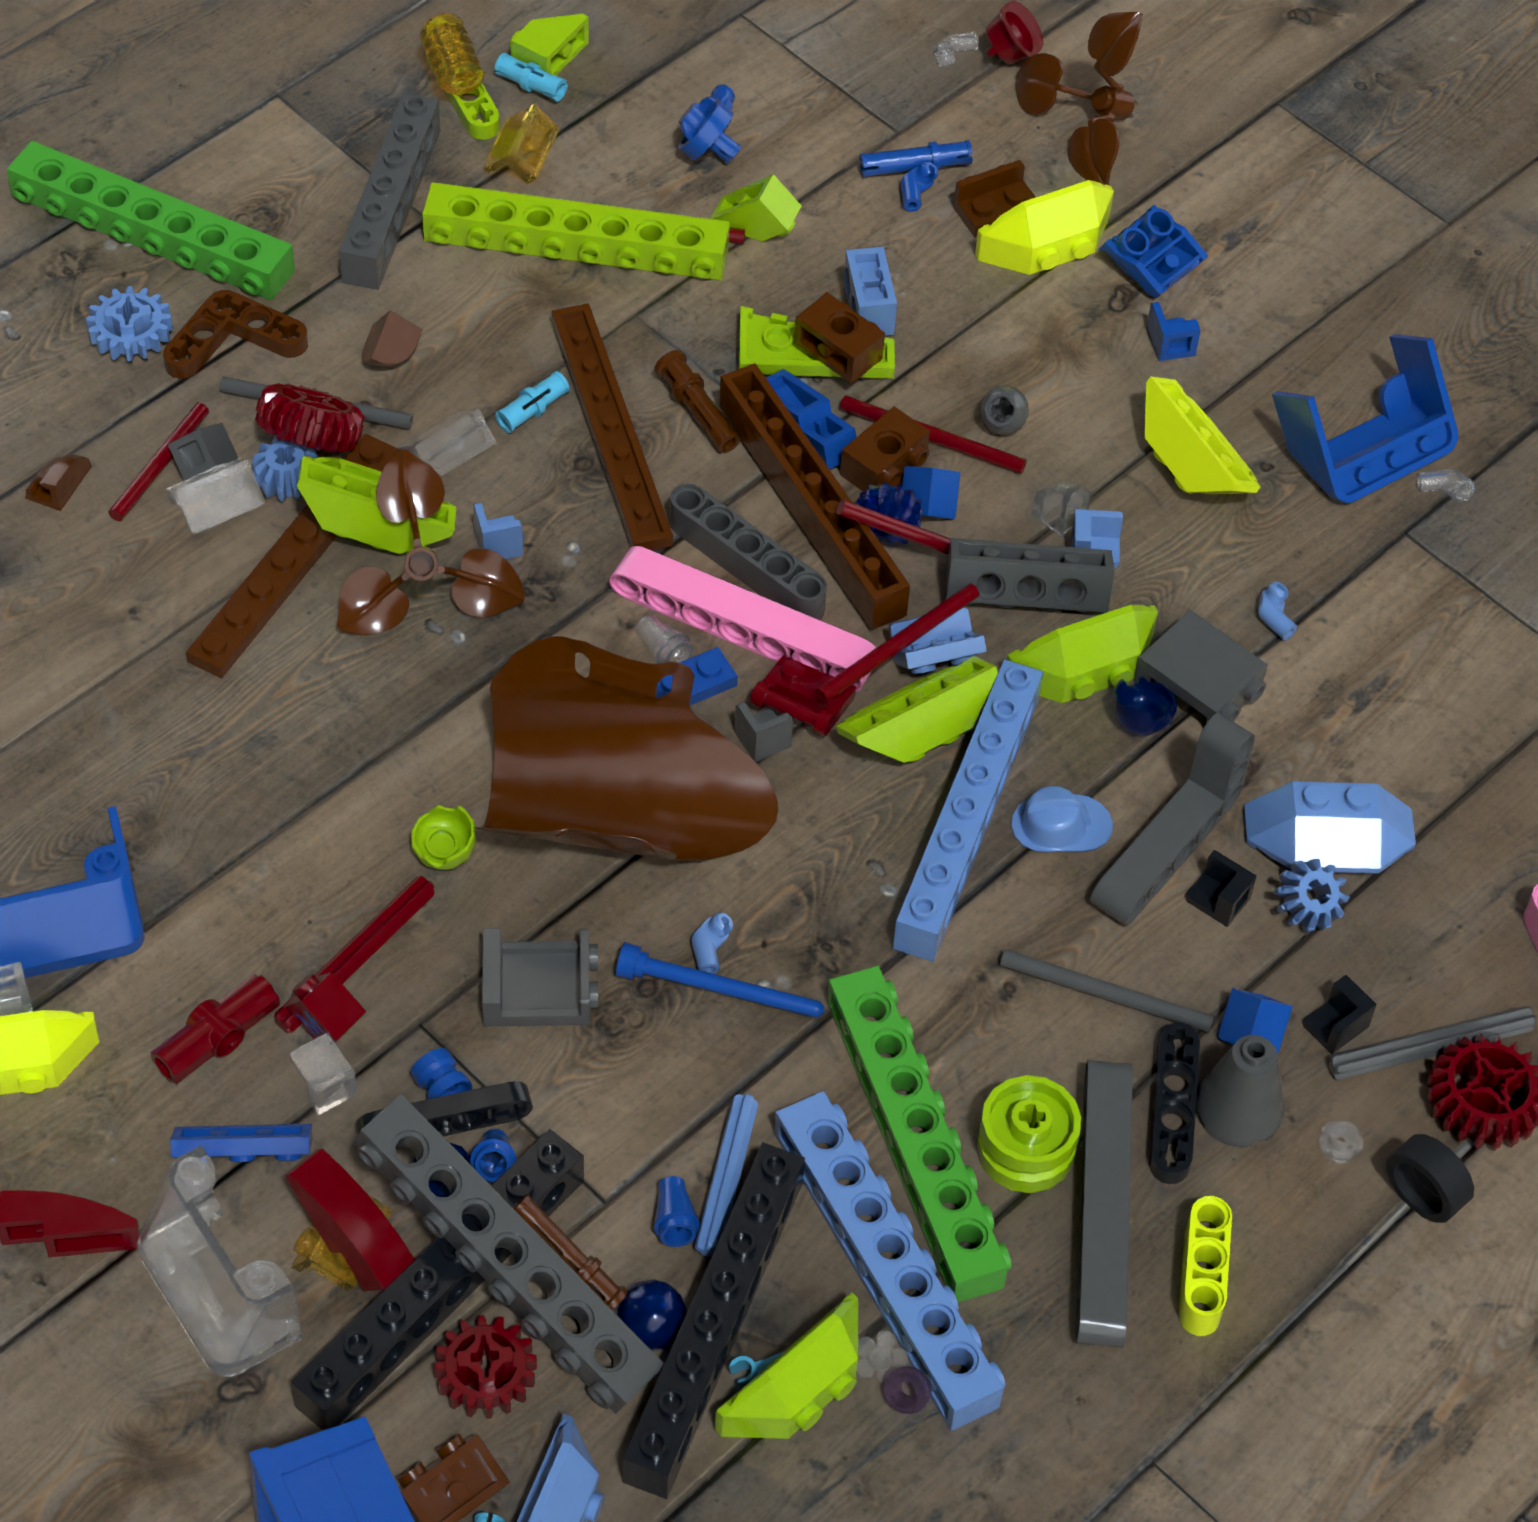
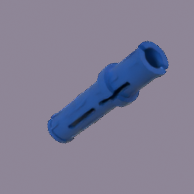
[859,140,973,178]

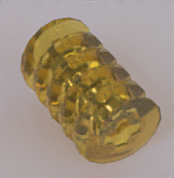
[420,13,484,95]

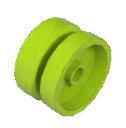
[977,1075,1081,1193]

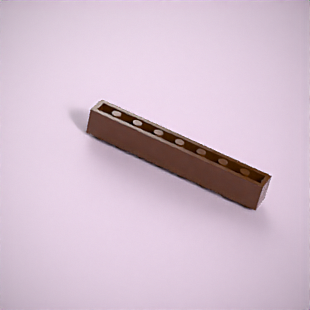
[719,363,910,630]

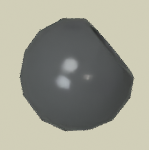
[980,385,1029,435]

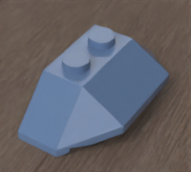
[1243,781,1416,873]
[517,1413,605,1522]

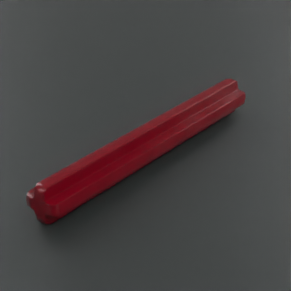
[274,876,435,1033]

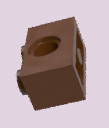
[794,292,885,384]
[840,406,930,501]

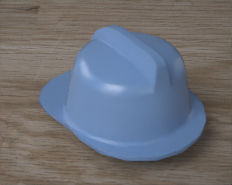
[1011,786,1113,852]

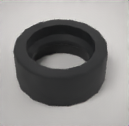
[1386,1134,1475,1223]

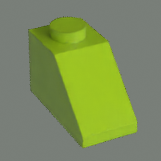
[509,13,589,76]
[710,174,802,242]

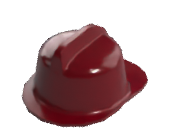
[986,0,1044,64]

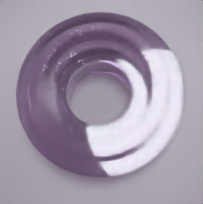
[884,1366,932,1414]

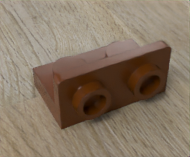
[953,160,1036,238]
[397,1433,510,1522]

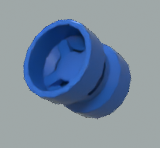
[411,1048,472,1099]

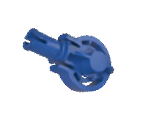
[678,85,741,164]

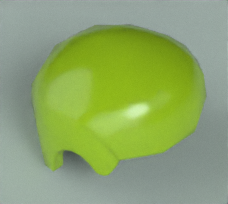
[411,805,476,870]

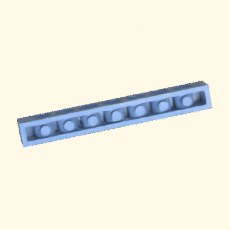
[893,659,1044,962]
[774,1091,1005,1431]

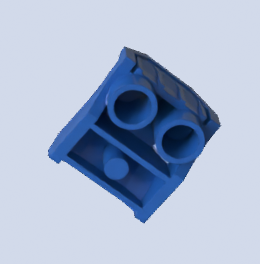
[1099,204,1208,298]

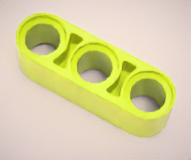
[1179,1196,1232,1336]

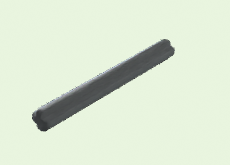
[1328,1006,1537,1080]

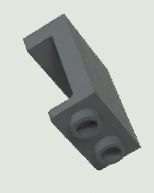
[1134,610,1268,724]
[482,928,599,1027]

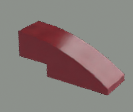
[285,1148,415,1291]
[0,1190,142,1258]

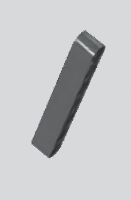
[1076,1060,1133,1348]

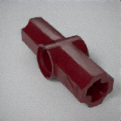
[150,974,280,1084]

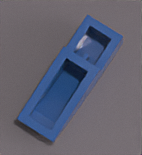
[766,369,856,469]

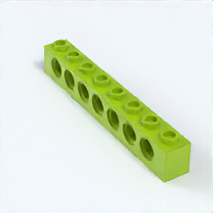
[422,182,730,281]

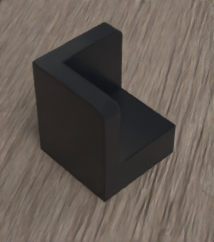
[1186,850,1257,927]
[1303,975,1377,1055]

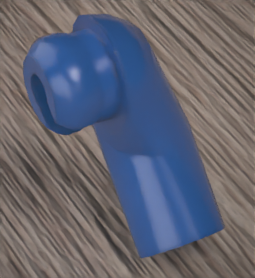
[901,162,938,212]

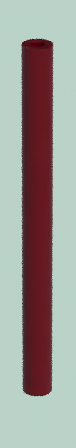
[840,395,1027,474]
[816,583,980,703]

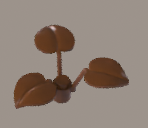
[1016,12,1143,185]
[337,449,525,635]

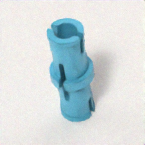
[494,53,568,102]
[495,371,570,433]

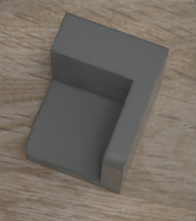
[168,423,238,481]
[734,702,793,762]

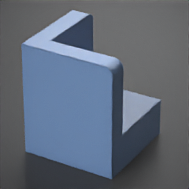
[473,503,523,559]
[1071,509,1123,568]

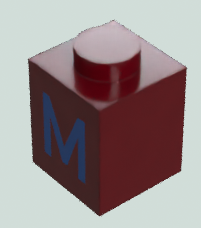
[285,972,366,1046]

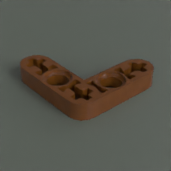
[163,290,308,379]

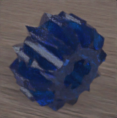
[856,481,923,547]

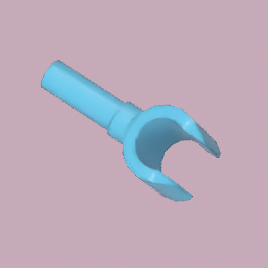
[729,1350,786,1389]

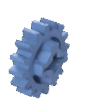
[86,286,173,361]

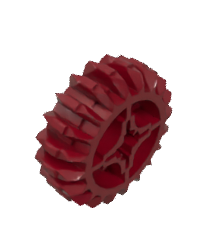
[255,383,364,453]
[1427,1033,1538,1151]

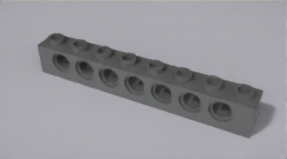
[353,1094,664,1414]

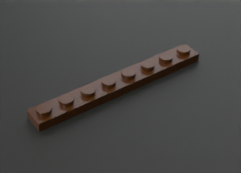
[552,303,673,550]
[186,433,399,679]

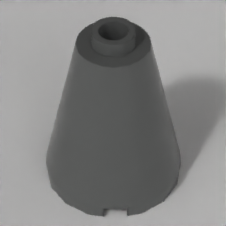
[1196,1035,1285,1148]

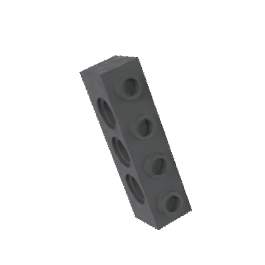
[945,538,1114,614]

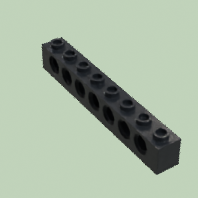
[290,1129,584,1431]
[623,1142,805,1499]

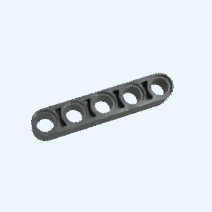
[670,483,827,620]

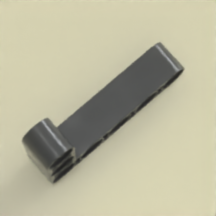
[1090,712,1255,926]

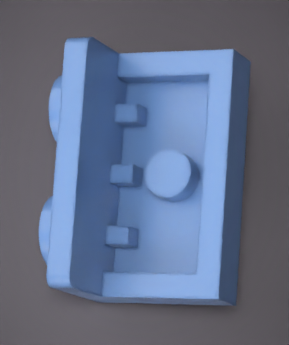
[889,607,987,674]

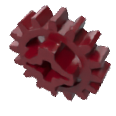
[434,1315,537,1419]

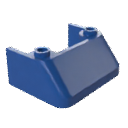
[1272,334,1458,503]
[0,806,145,984]

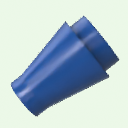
[470,1129,516,1182]
[654,1176,700,1247]

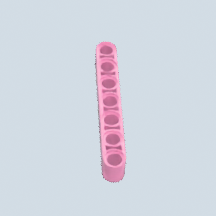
[609,546,876,692]

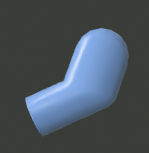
[1258,582,1298,641]
[691,912,733,974]

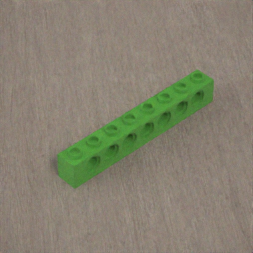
[6,140,295,301]
[827,966,1011,1303]

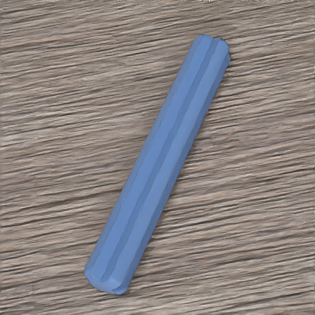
[695,1094,758,1257]

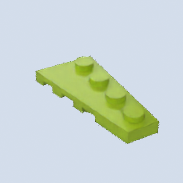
[739,306,895,379]

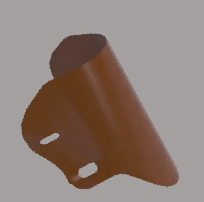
[473,636,778,860]

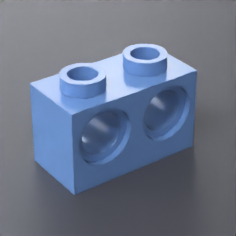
[843,247,897,335]

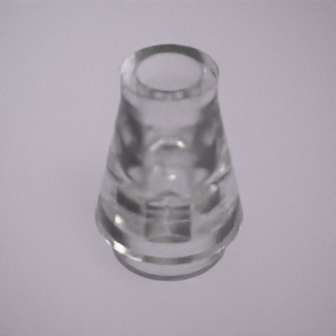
[636,615,693,663]

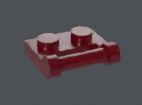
[750,655,857,736]

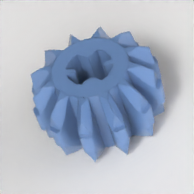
[252,436,319,503]
[1273,858,1350,932]

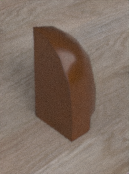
[362,310,422,367]
[25,454,92,511]

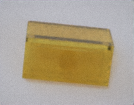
[483,104,560,184]

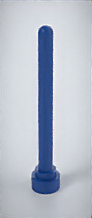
[616,942,824,1018]

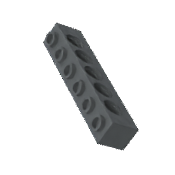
[339,93,441,290]

